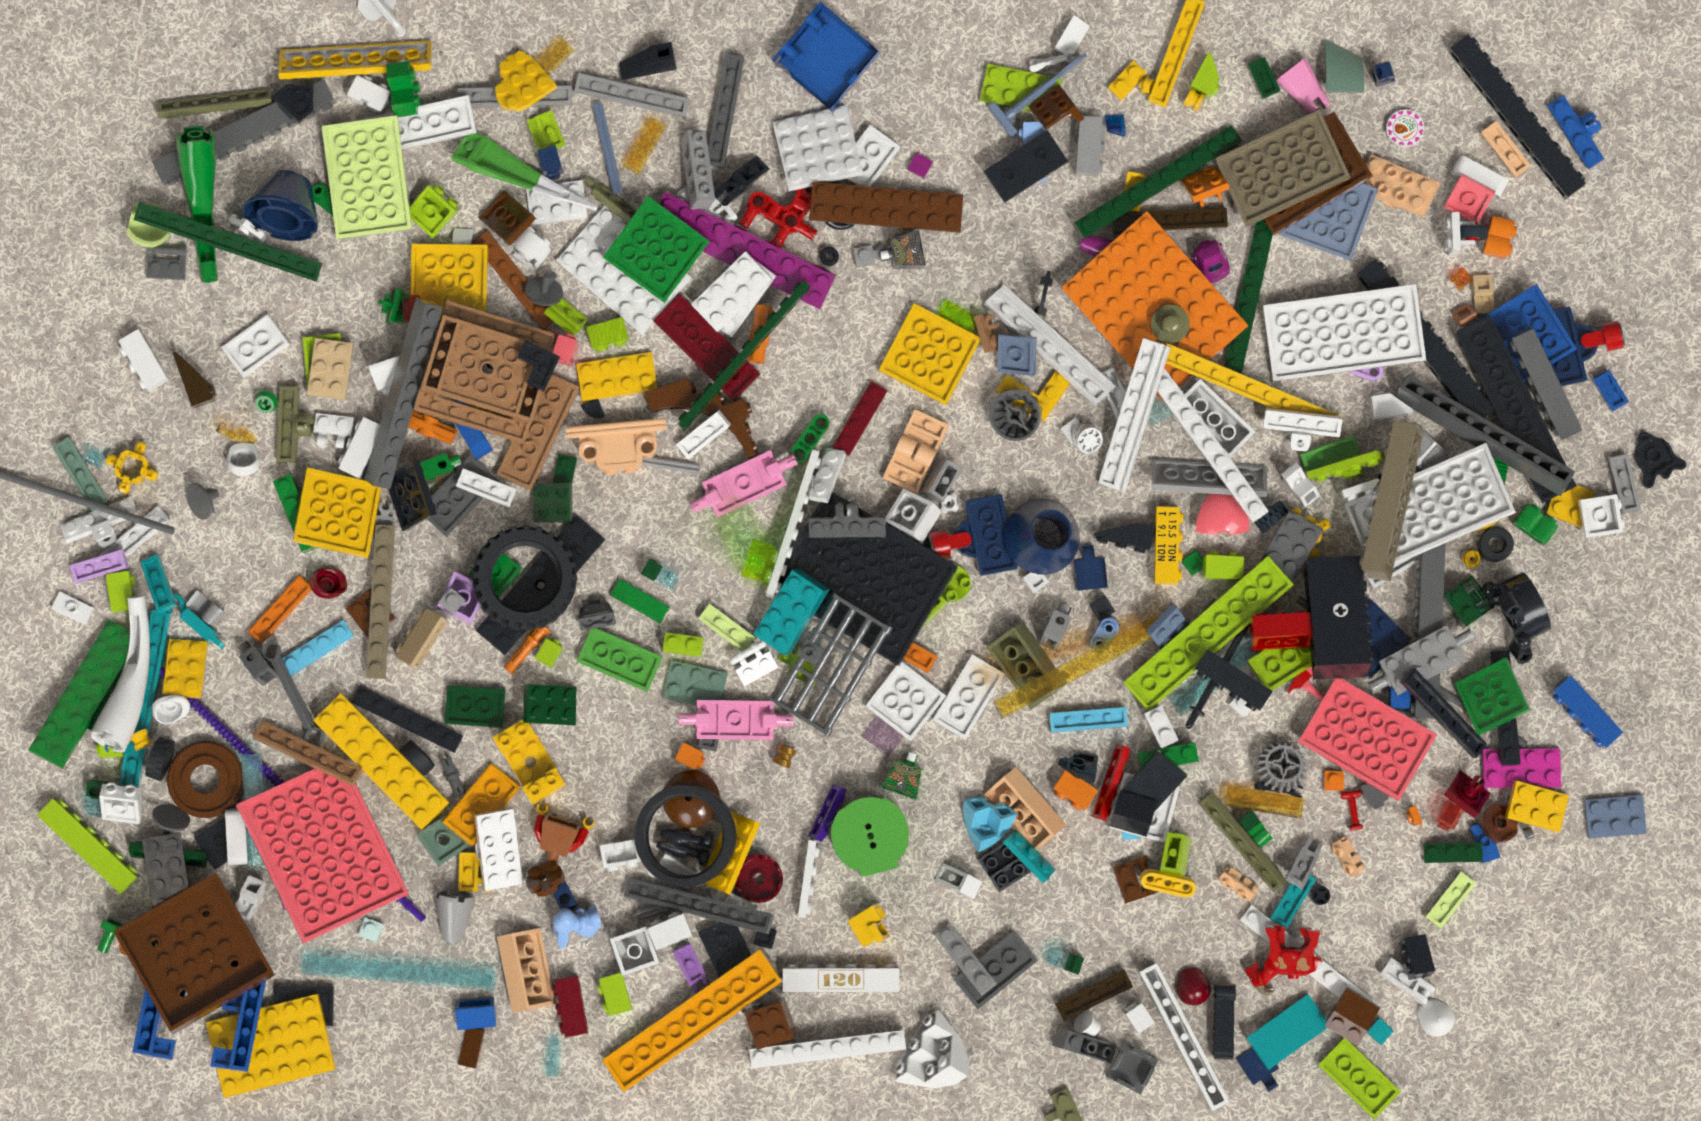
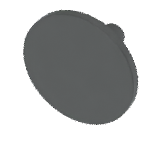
[525,272,563,306]
[186,482,219,520]
[152,804,190,835]

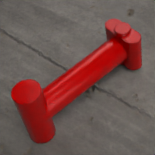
[1341,790,1363,831]

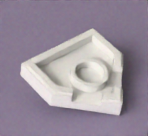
[229,214,266,242]

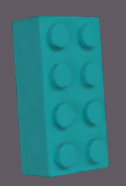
[753,568,830,656]

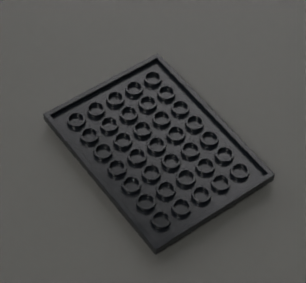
[778,492,958,666]

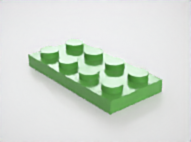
[577,628,663,692]

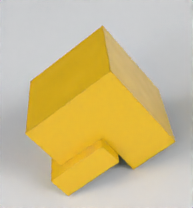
[848,903,891,948]

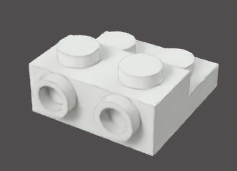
[1578,494,1625,538]
[99,782,142,824]

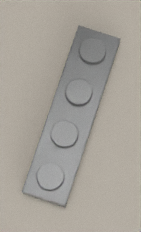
[934,923,997,996]

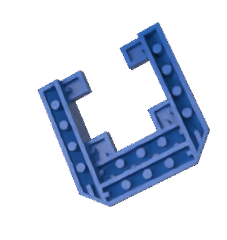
[132,961,266,1072]

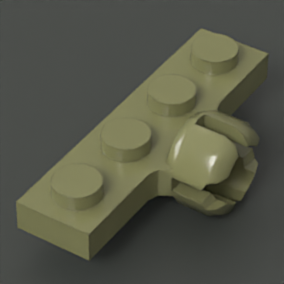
[276,386,314,463]

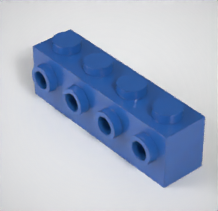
[1551,675,1624,749]

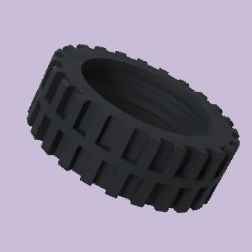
[473,525,577,631]

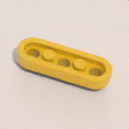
[1140,869,1196,897]

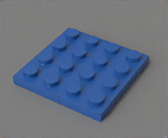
[1472,284,1577,381]

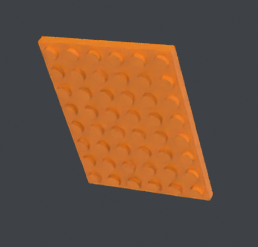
[1061,211,1248,402]

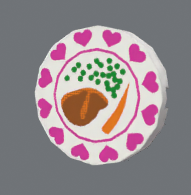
[1386,109,1424,148]

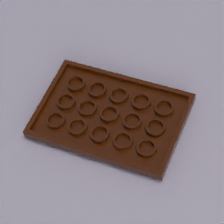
[1264,112,1373,236]

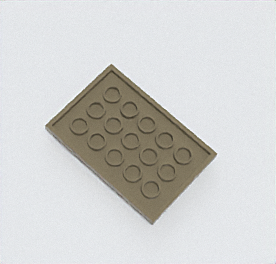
[1215,109,1351,227]

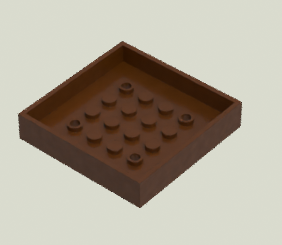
[113,872,275,1034]

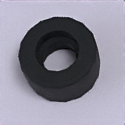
[1478,527,1514,562]

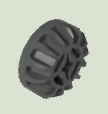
[989,388,1042,441]

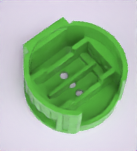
[831,797,909,877]

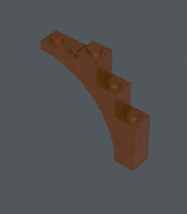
[645,378,758,459]

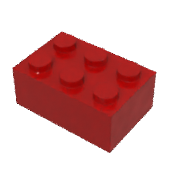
[1250,610,1312,651]

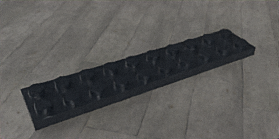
[1456,315,1577,503]

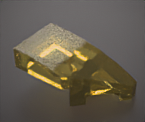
[215,425,258,443]

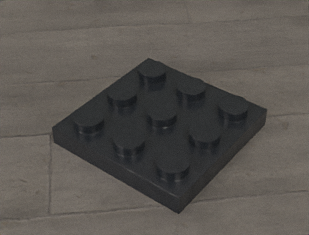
[388,460,437,532]

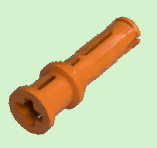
[503,627,551,675]

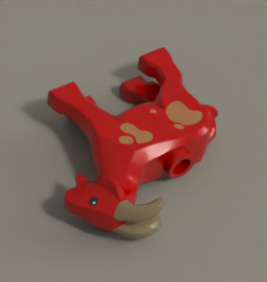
[1245,925,1322,995]

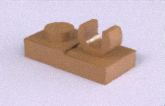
[974,314,999,353]

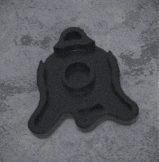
[1634,432,1686,488]

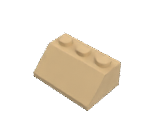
[396,608,448,670]

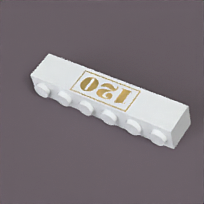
[783,965,899,992]

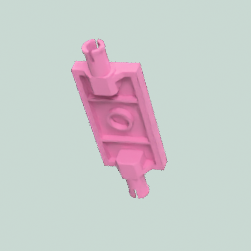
[689,450,798,518]
[677,700,794,740]

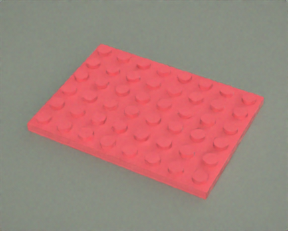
[236,756,409,944]

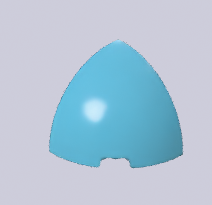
[963,797,1017,852]

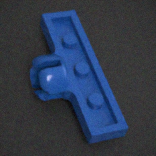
[1547,95,1605,169]

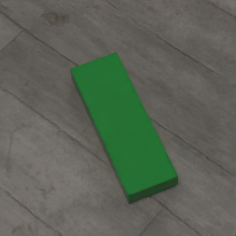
[610,579,670,624]

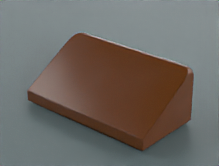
[458,1029,485,1069]

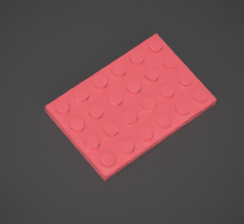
[1298,678,1437,801]

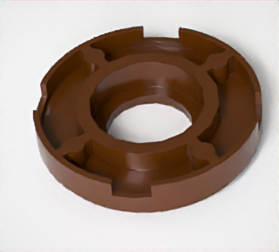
[167,741,245,818]

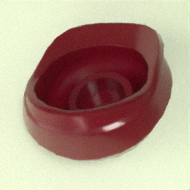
[310,568,347,599]
[1177,967,1211,1006]

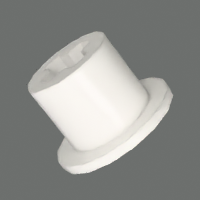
[1074,1010,1101,1037]

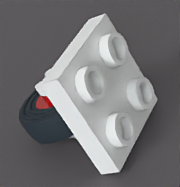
[1443,212,1488,256]

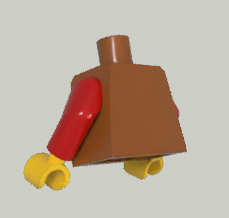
[534,804,595,863]

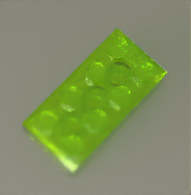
[741,539,778,589]

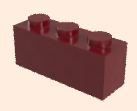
[552,976,589,1038]

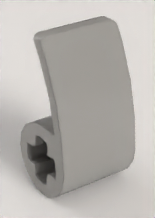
[185,590,225,628]

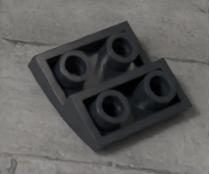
[977,841,1031,892]

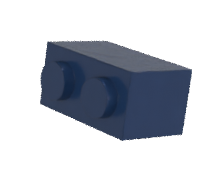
[537,145,564,180]

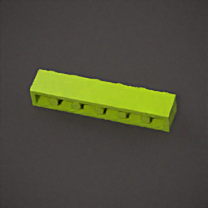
[37,798,139,894]

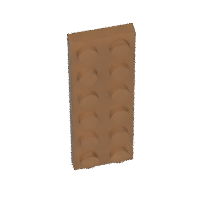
[496,375,580,491]

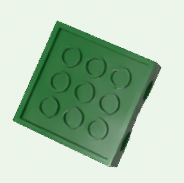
[603,196,710,303]

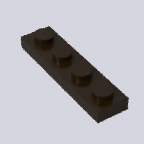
[1055,970,1133,1021]

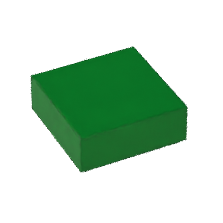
[1182,550,1203,576]

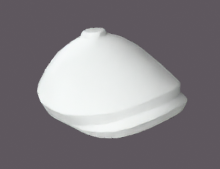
[226,443,261,476]
[152,695,190,725]
[1417,999,1455,1037]

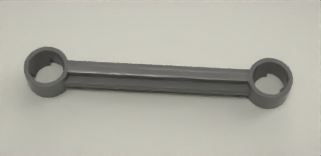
[262,641,325,746]

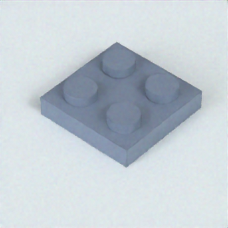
[998,333,1037,376]
[1146,604,1189,650]

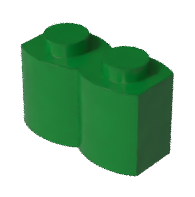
[1512,504,1559,546]

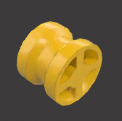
[1183,88,1205,112]
[131,729,153,751]

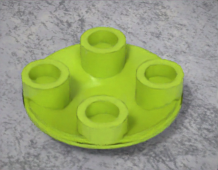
[942,563,971,602]

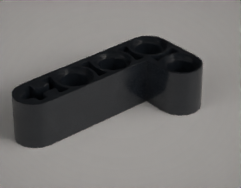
[1213,983,1236,1060]

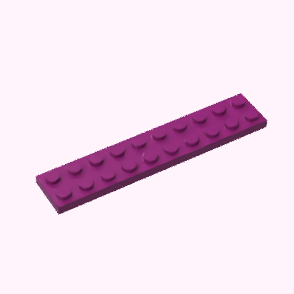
[660,191,836,309]

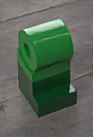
[1237,810,1273,848]

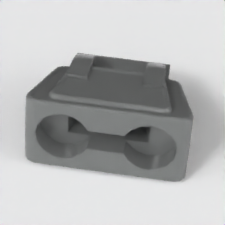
[578,597,616,631]

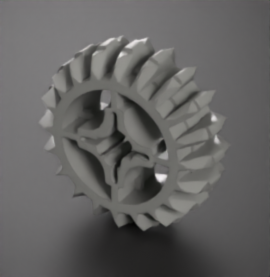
[1256,741,1309,792]

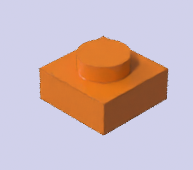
[1324,771,1344,791]
[1405,805,1423,827]

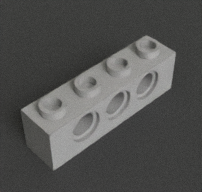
[681,130,715,209]

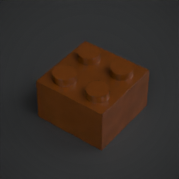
[744,997,797,1050]

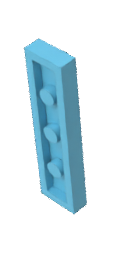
[282,620,354,676]
[1049,707,1128,733]

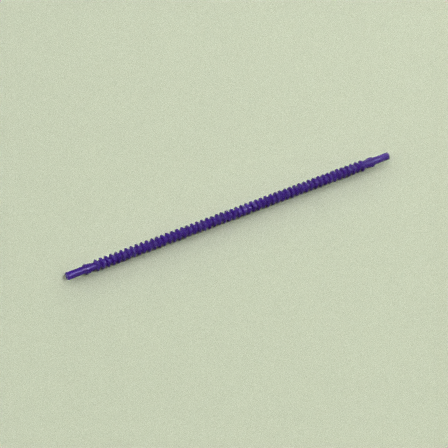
[159,668,426,923]

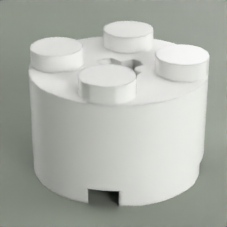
[507,227,551,270]

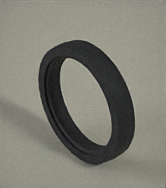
[635,784,736,887]

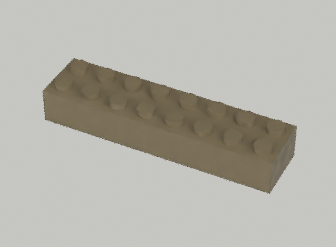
[1360,421,1423,582]

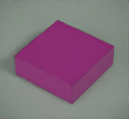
[907,153,933,179]

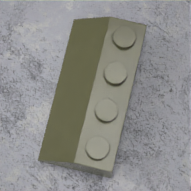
[987,622,1067,710]

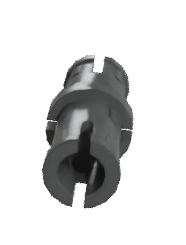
[440,757,466,797]

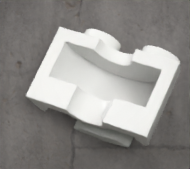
[600,839,641,872]

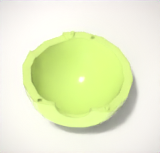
[126,202,171,248]

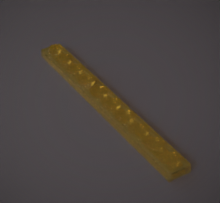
[992,615,1157,719]

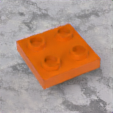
[1181,166,1229,207]

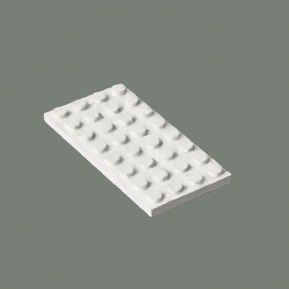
[1263,284,1426,381]
[1344,443,1516,565]

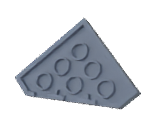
[1279,183,1378,261]

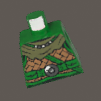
[420,453,461,486]
[882,752,922,800]

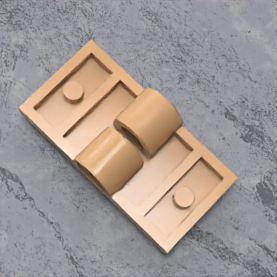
[1363,154,1440,218]
[882,409,949,495]

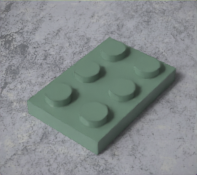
[663,661,728,706]

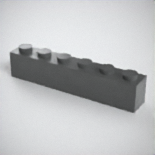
[1510,325,1582,440]

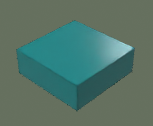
[1367,1018,1394,1045]

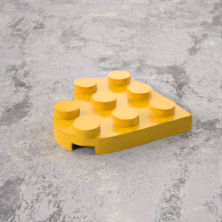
[495,51,557,112]

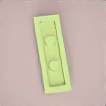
[698,603,756,652]
[1425,871,1477,929]

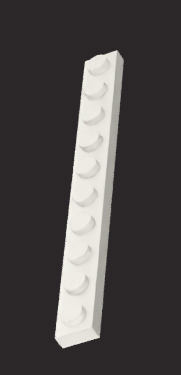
[1157,368,1269,523]

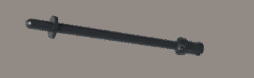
[1185,623,1251,729]

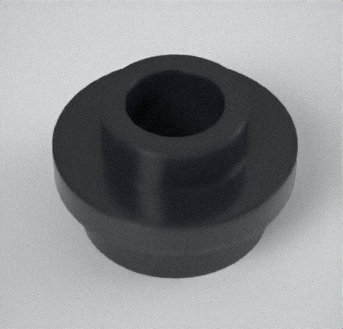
[820,247,839,266]

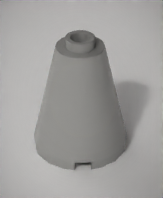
[436,890,475,945]

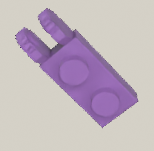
[673,943,709,994]

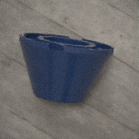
[243,170,318,241]
[1004,499,1080,575]

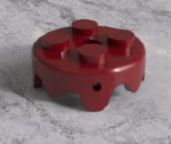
[735,855,783,903]

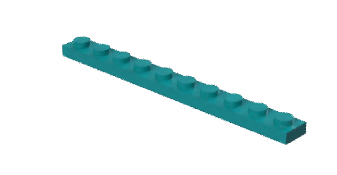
[119,610,171,788]

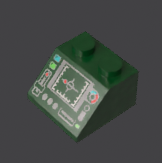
[1443,576,1495,629]

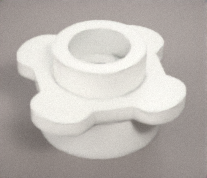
[939,493,959,514]

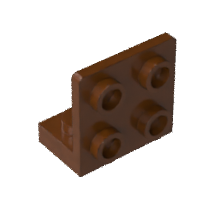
[1029,84,1085,130]

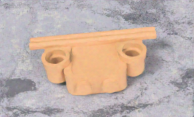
[566,418,667,475]

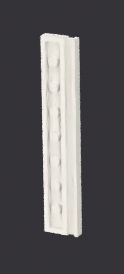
[984,284,1115,406]
[1098,338,1171,492]

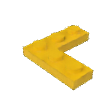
[996,371,1070,423]

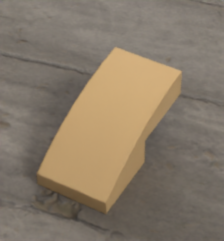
[1472,274,1495,316]

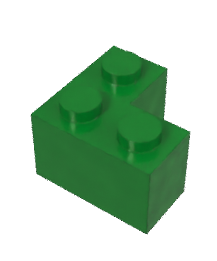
[386,61,421,117]

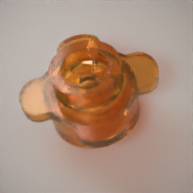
[1450,268,1473,291]

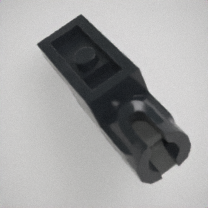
[714,156,770,206]

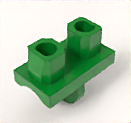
[377,288,410,324]

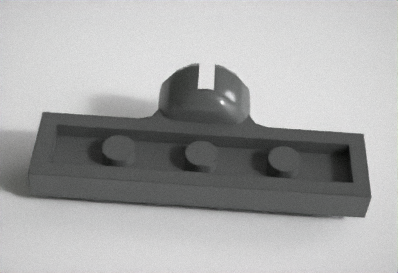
[809,501,887,538]

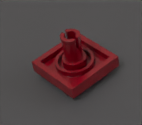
[1444,770,1491,818]

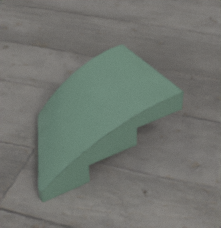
[1324,40,1364,93]

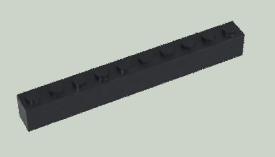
[1448,34,1586,200]
[1356,259,1494,418]

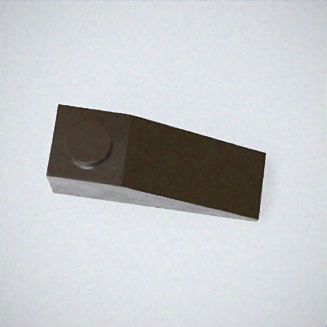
[173,352,217,409]

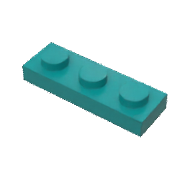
[140,554,177,614]
[1003,829,1055,883]
[1270,875,1316,929]

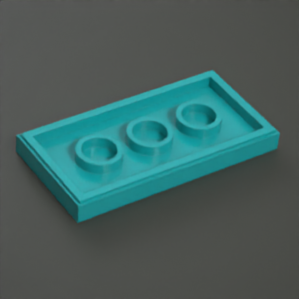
[1246,994,1327,1070]

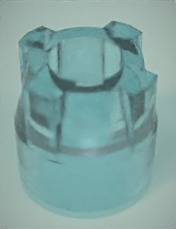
[85,448,106,469]

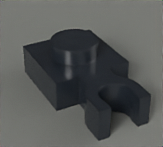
[1089,595,1120,630]

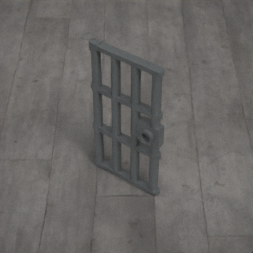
[771,593,893,737]

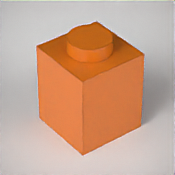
[675,742,706,771]

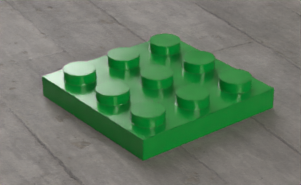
[1454,658,1531,736]

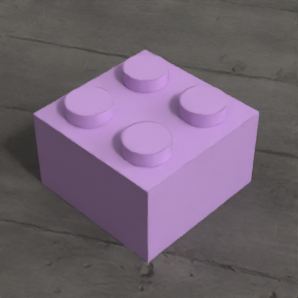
[436,571,481,626]

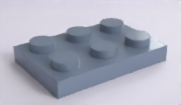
[1584,795,1647,839]

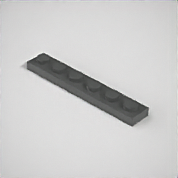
[708,53,744,168]

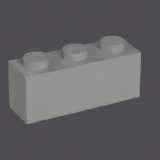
[1075,116,1106,177]

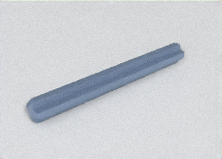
[593,102,622,194]

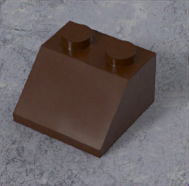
[1324,987,1380,1046]

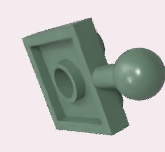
[416,813,470,867]

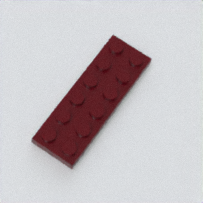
[653,294,761,401]

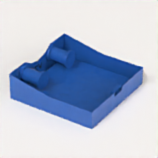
[772,2,880,110]

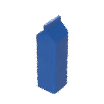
[454,400,493,460]

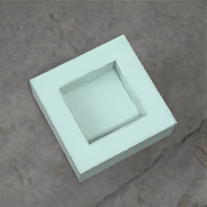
[358,917,384,942]

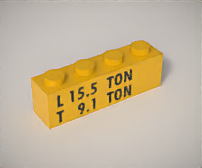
[1154,506,1183,585]

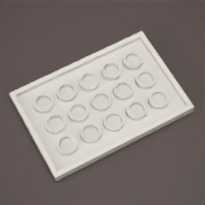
[556,206,692,335]

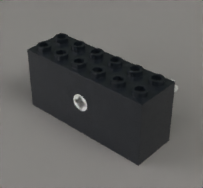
[1304,555,1373,680]

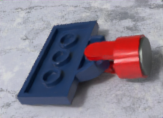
[1552,306,1625,387]
[926,494,1018,577]

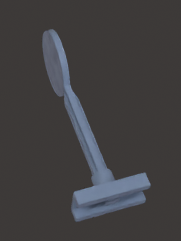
[988,53,1088,138]

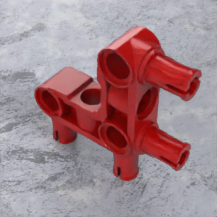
[738,188,818,247]

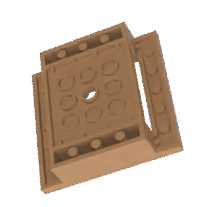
[413,300,557,444]

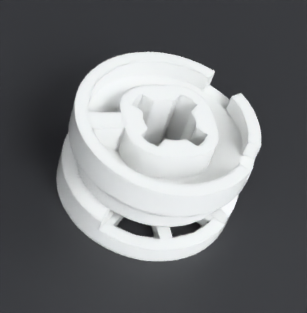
[1072,424,1103,454]

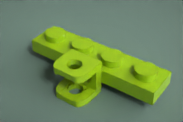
[1307,451,1385,483]

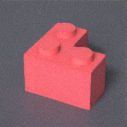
[548,330,579,367]

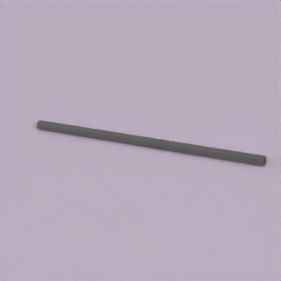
[0,470,175,535]

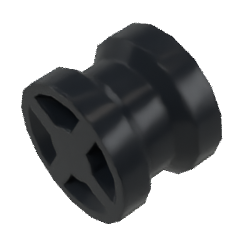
[1310,886,1330,905]

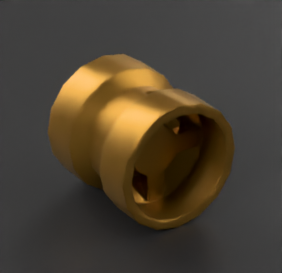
[772,744,797,769]

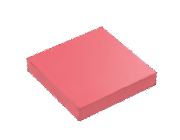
[1444,173,1496,225]

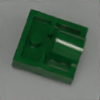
[534,483,573,523]

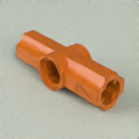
[748,305,772,364]
[408,412,457,445]

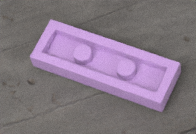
[69,549,129,584]

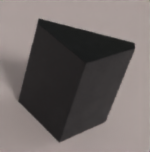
[1110,790,1157,837]

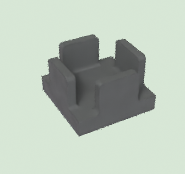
[1106,1042,1158,1095]

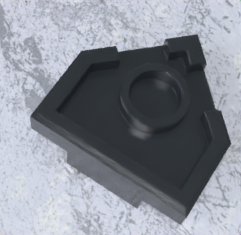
[272,84,314,124]
[1058,752,1098,783]

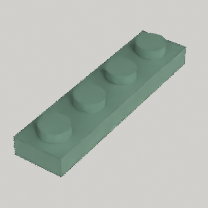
[53,437,109,512]

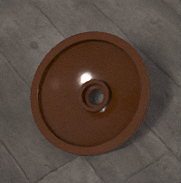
[663,770,720,828]

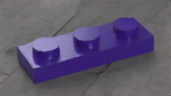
[808,784,847,842]

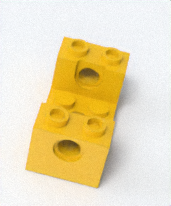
[493,720,567,805]

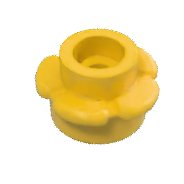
[1139,76,1154,94]
[1462,550,1481,568]

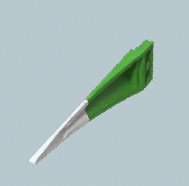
[452,133,597,210]

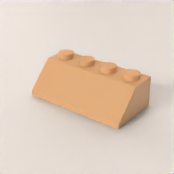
[983,767,1066,850]
[497,928,556,1013]

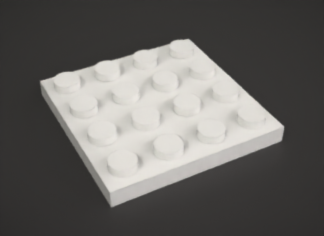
[773,105,863,191]

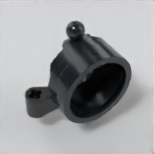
[1482,572,1551,664]

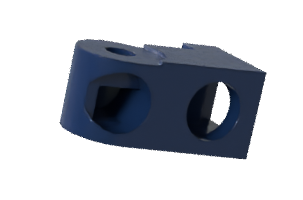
[1371,61,1395,87]
[553,880,578,910]

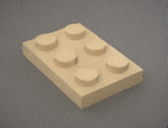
[307,338,354,401]

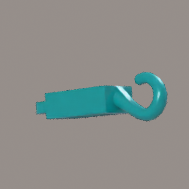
[166,593,226,650]

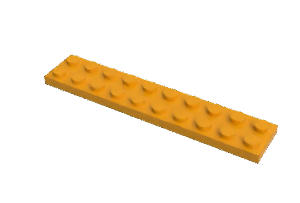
[602,949,783,1092]

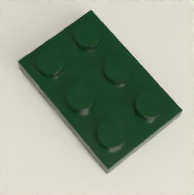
[523,684,577,726]
[445,686,506,728]

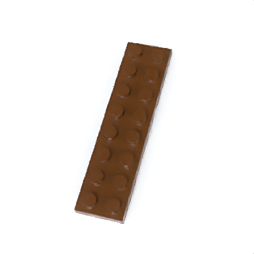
[809,182,963,233]

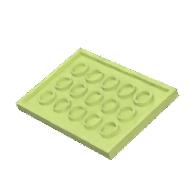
[322,115,413,240]

